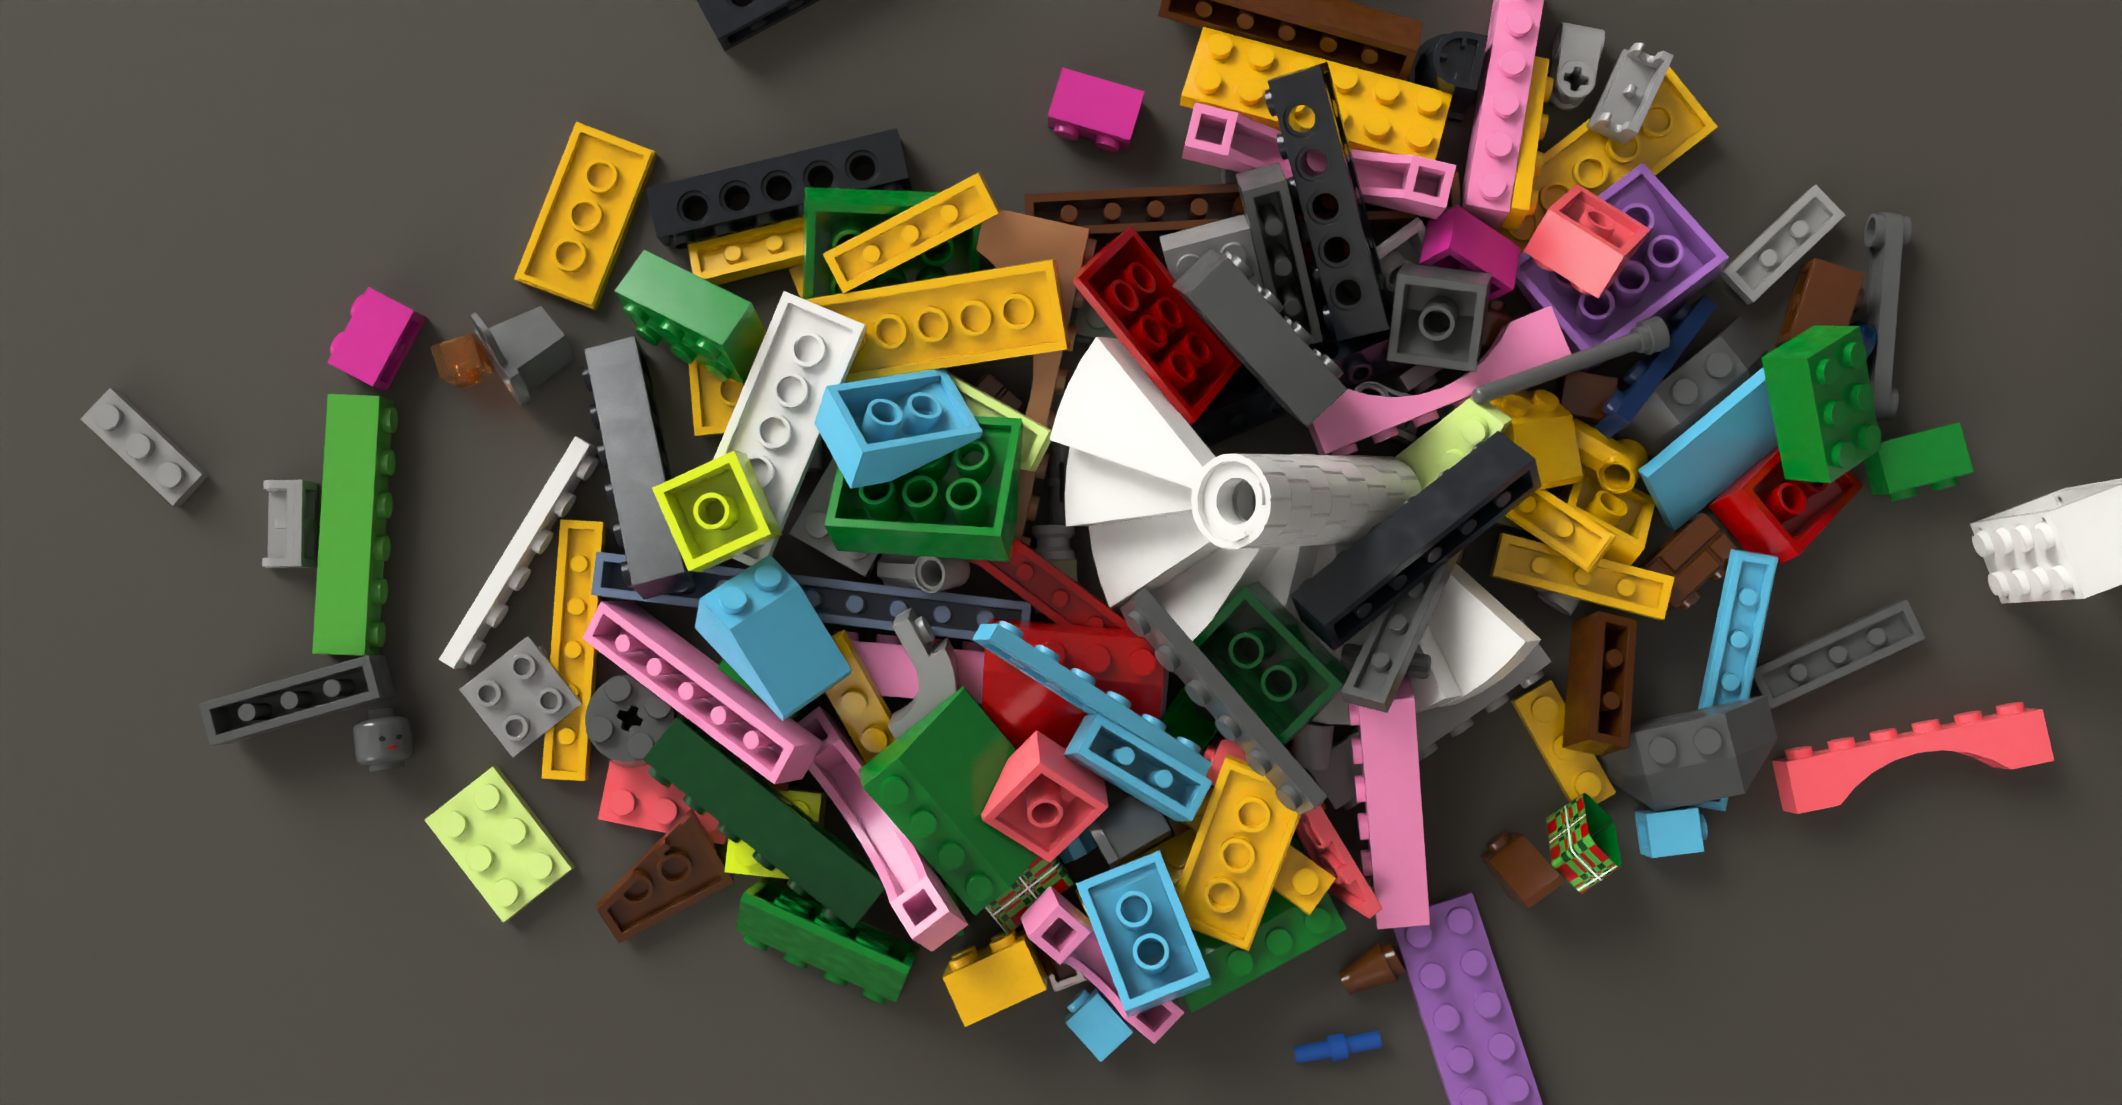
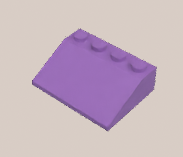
[1515,162,1729,373]

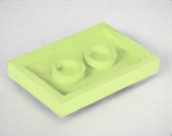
[425,766,575,922]

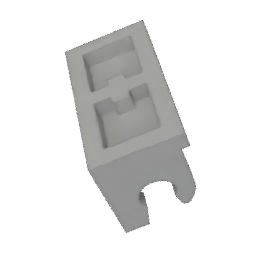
[1587,42,1674,145]
[262,480,318,568]

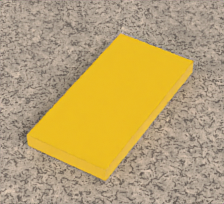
[514,122,658,311]
[1176,754,1301,951]

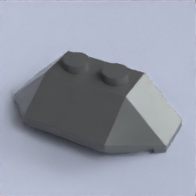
[1616,316,1767,457]
[1596,695,1778,812]

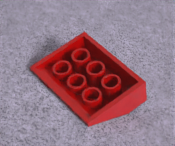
[1072,226,1242,425]
[982,618,1164,749]

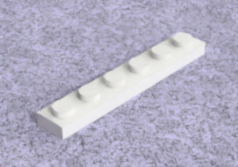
[439,436,598,669]

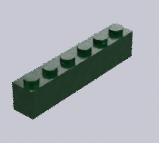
[642,716,885,929]

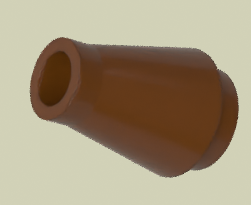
[1338,941,1407,995]

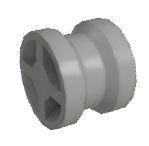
[1032,525,1075,560]

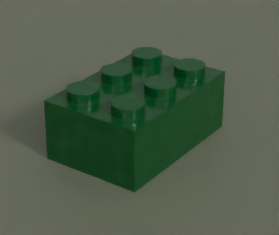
[1193,581,1350,745]

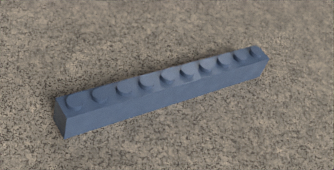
[591,551,1032,640]

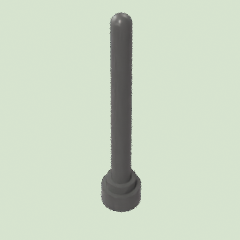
[1472,316,1670,404]

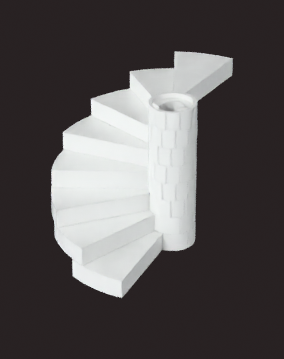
[1050,337,1541,725]

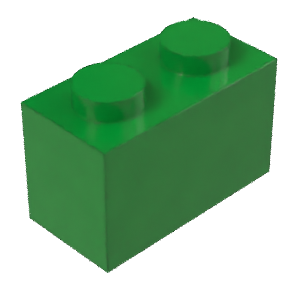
[1863,422,1974,502]

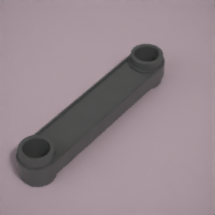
[1864,212,1912,421]

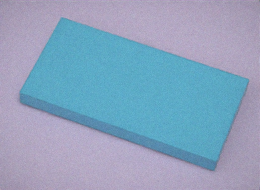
[1638,367,1778,531]

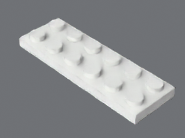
[713,291,867,566]

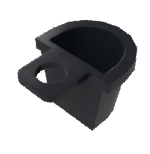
[1407,31,1488,123]

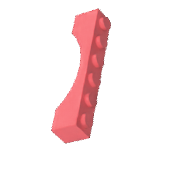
[1772,702,2054,814]

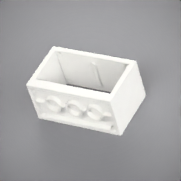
[1970,478,2122,604]

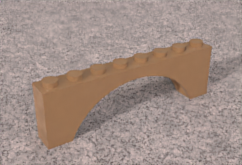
[968,209,1097,564]

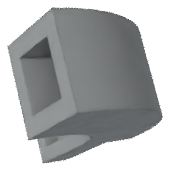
[888,607,959,740]

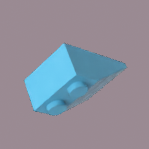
[815,368,983,489]
[695,555,852,721]
[1076,850,1211,1018]

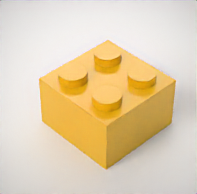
[943,929,1047,1027]

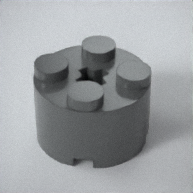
[585,675,677,768]

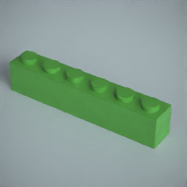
[312,394,398,656]

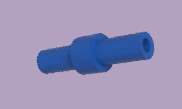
[1293,1031,1382,1064]

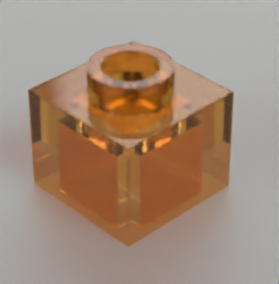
[430,333,493,388]

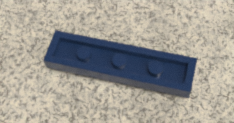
[1595,295,1717,439]

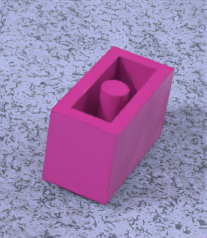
[1048,67,1145,152]
[1419,205,1521,302]
[327,287,427,392]

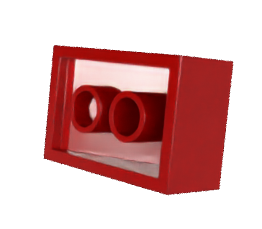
[1709,446,1863,566]

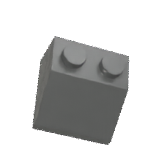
[1387,263,1492,372]

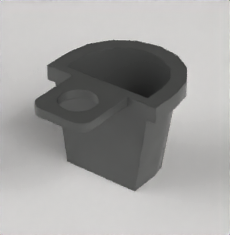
[470,306,575,407]
[1087,795,1171,870]

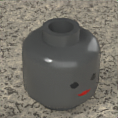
[353,708,414,772]

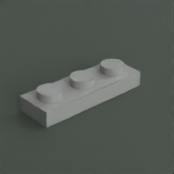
[1719,185,1845,305]
[81,388,209,507]

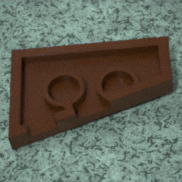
[597,809,735,943]

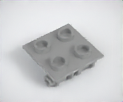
[459,636,582,758]

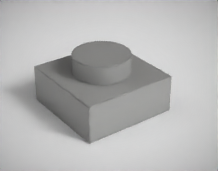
[1392,364,1442,395]

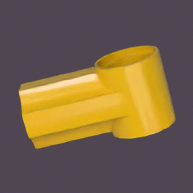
[1573,417,1648,494]

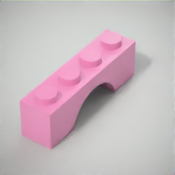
[1020,886,1185,1044]

